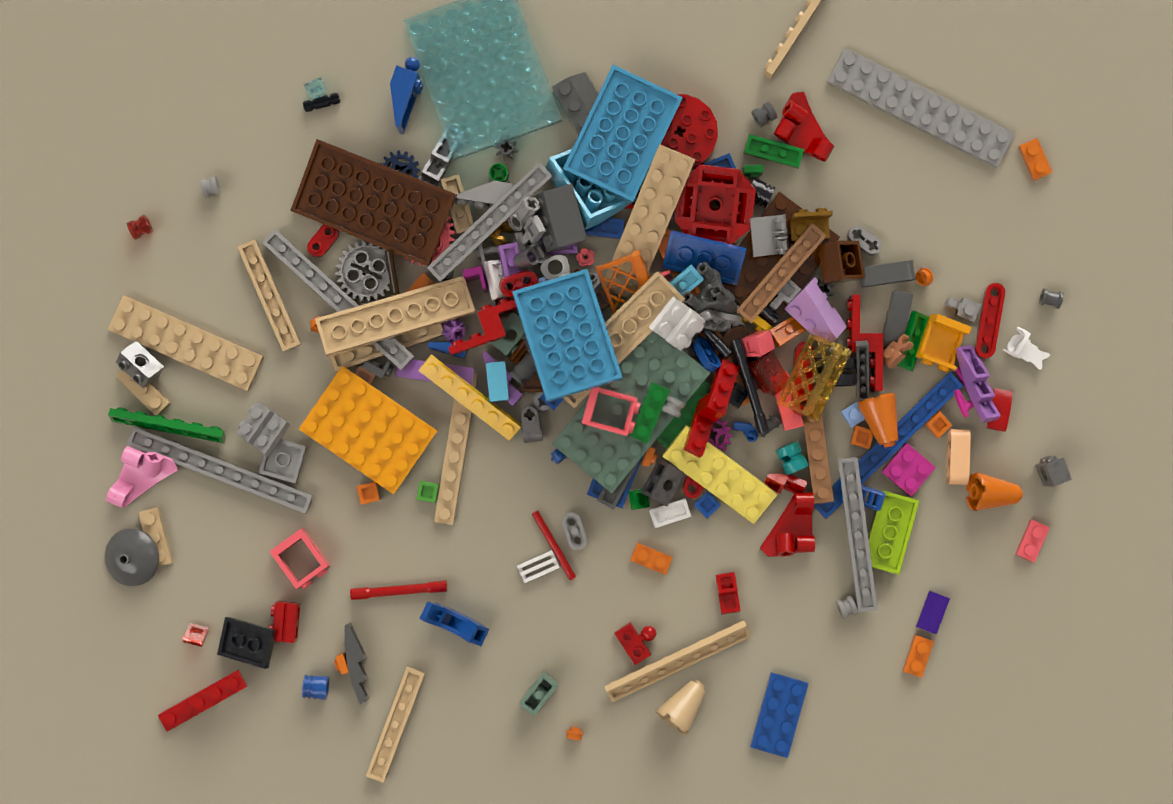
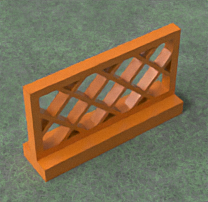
[596,250,650,314]

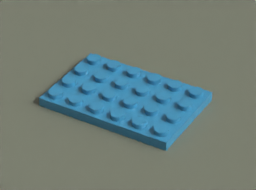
[563,65,683,203]
[512,269,623,402]

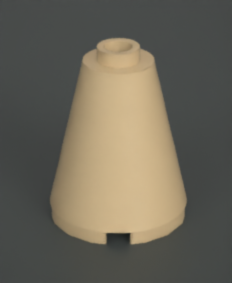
[655,680,706,736]

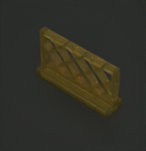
[777,334,852,421]

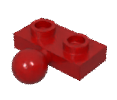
[614,622,657,665]

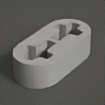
[848,226,882,255]

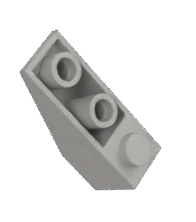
[455,181,513,208]

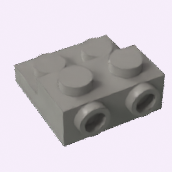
[236,402,291,456]

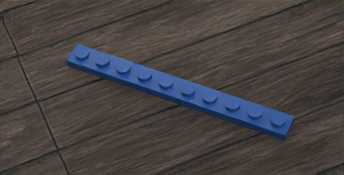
[814,372,963,519]

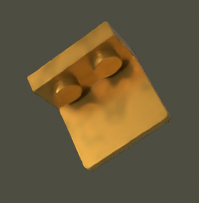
[789,208,833,242]

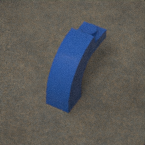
[419,601,490,646]

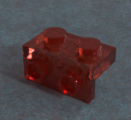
[748,351,792,396]

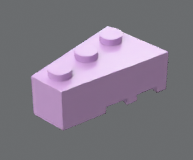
[785,277,847,348]

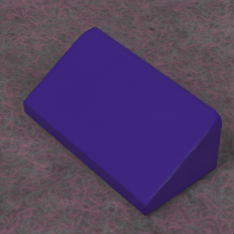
[916,591,950,634]

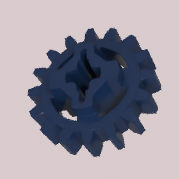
[380,150,421,179]

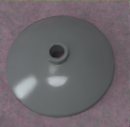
[105,529,159,586]

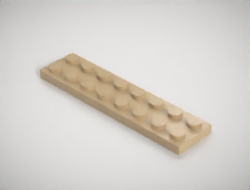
[602,144,695,299]
[563,271,685,408]
[315,276,475,357]
[108,295,264,391]

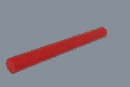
[532,510,576,580]

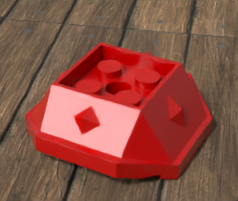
[674,164,756,245]

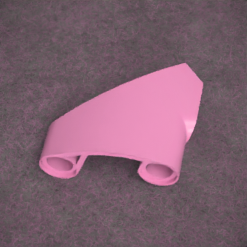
[106,446,178,508]

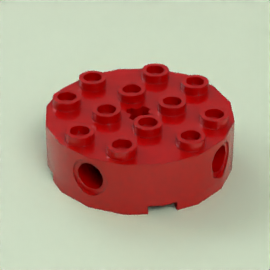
[661,94,718,169]

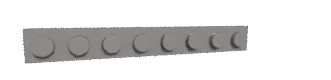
[427,162,552,281]
[838,457,878,612]

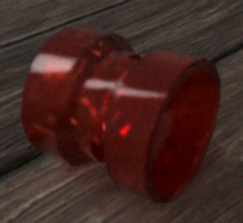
[127,215,153,240]

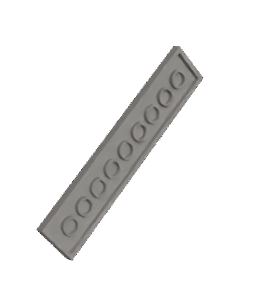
[827,48,1015,168]

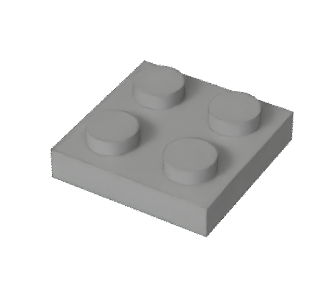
[258,439,307,484]

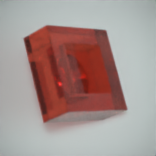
[183,623,208,647]

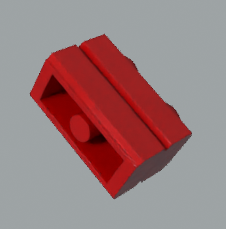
[269,601,301,643]

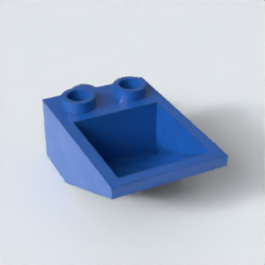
[390,57,423,135]

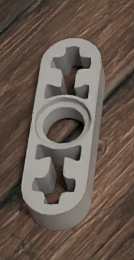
[700,310,745,333]

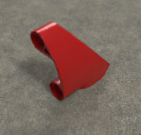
[773,92,834,162]
[760,492,815,557]

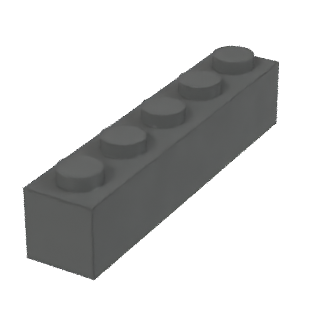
[855,340,869,401]

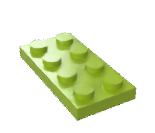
[868,490,919,575]

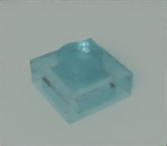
[304,77,327,99]

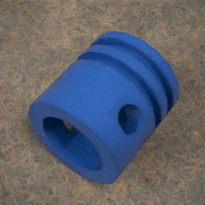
[302,675,329,700]

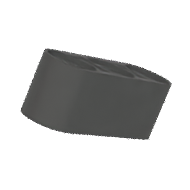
[860,260,916,288]

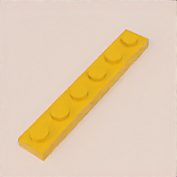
[418,354,522,440]

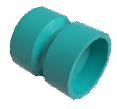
[775,441,809,475]

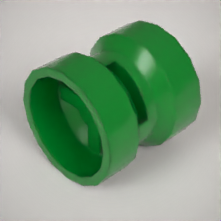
[489,163,509,183]

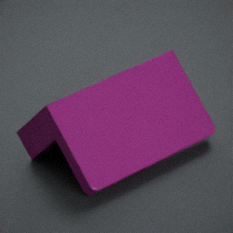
[462,266,488,293]

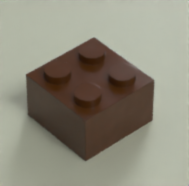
[818,241,865,284]

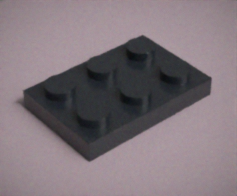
[217,617,277,669]

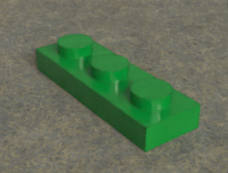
[743,134,804,169]
[896,311,929,372]
[629,382,670,444]

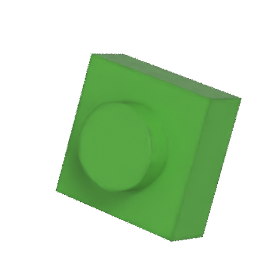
[416,481,439,503]

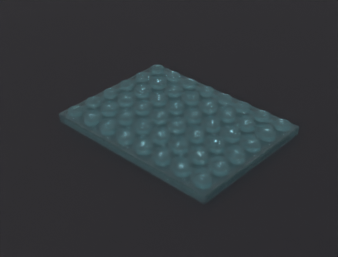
[403,0,562,161]

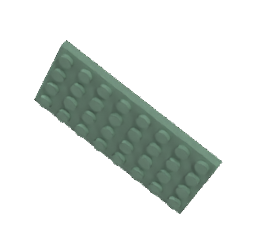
[552,331,710,493]

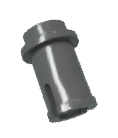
[756,414,781,438]

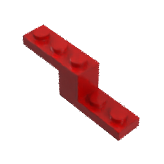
[846,295,883,392]
[448,298,517,356]
[683,358,739,458]
[157,669,248,732]

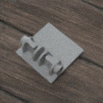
[750,214,789,257]

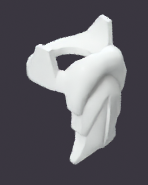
[540,255,571,280]
[1002,326,1050,370]

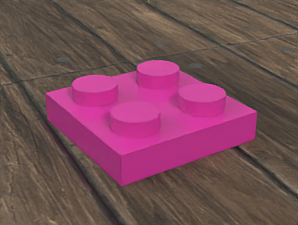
[881,443,936,497]

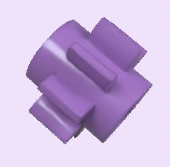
[442,319,467,342]

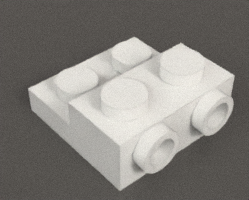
[649,297,705,351]

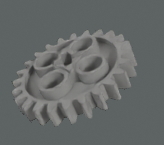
[335,240,398,303]

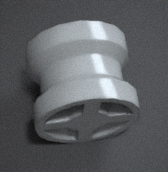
[200,176,221,198]
[533,392,550,411]
[662,396,686,418]
[836,596,858,619]

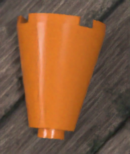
[858,393,898,448]
[966,472,1023,511]

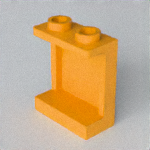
[916,314,972,373]

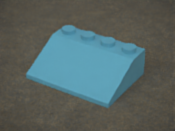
[545,148,637,230]

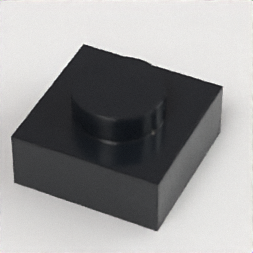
[729,382,748,409]

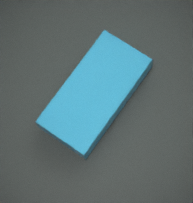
[486,361,509,402]

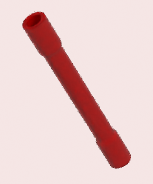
[350,580,447,600]

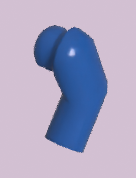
[733,421,758,442]

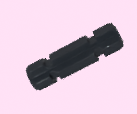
[303,93,340,112]

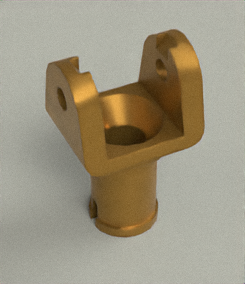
[488,221,513,246]

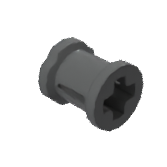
[1039,288,1064,309]

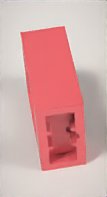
[582,387,640,436]
[269,528,330,589]

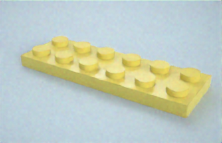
[662,425,778,524]

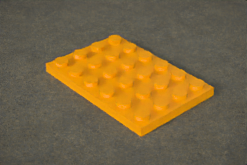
[299,366,438,494]

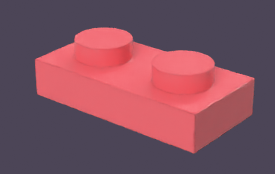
[1015,519,1050,563]

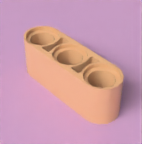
[946,429,971,485]

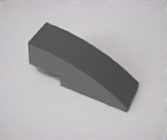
[883,290,913,349]

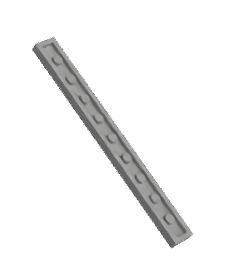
[262,229,415,371]
[127,427,313,514]

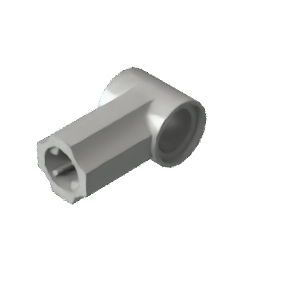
[508,196,540,231]

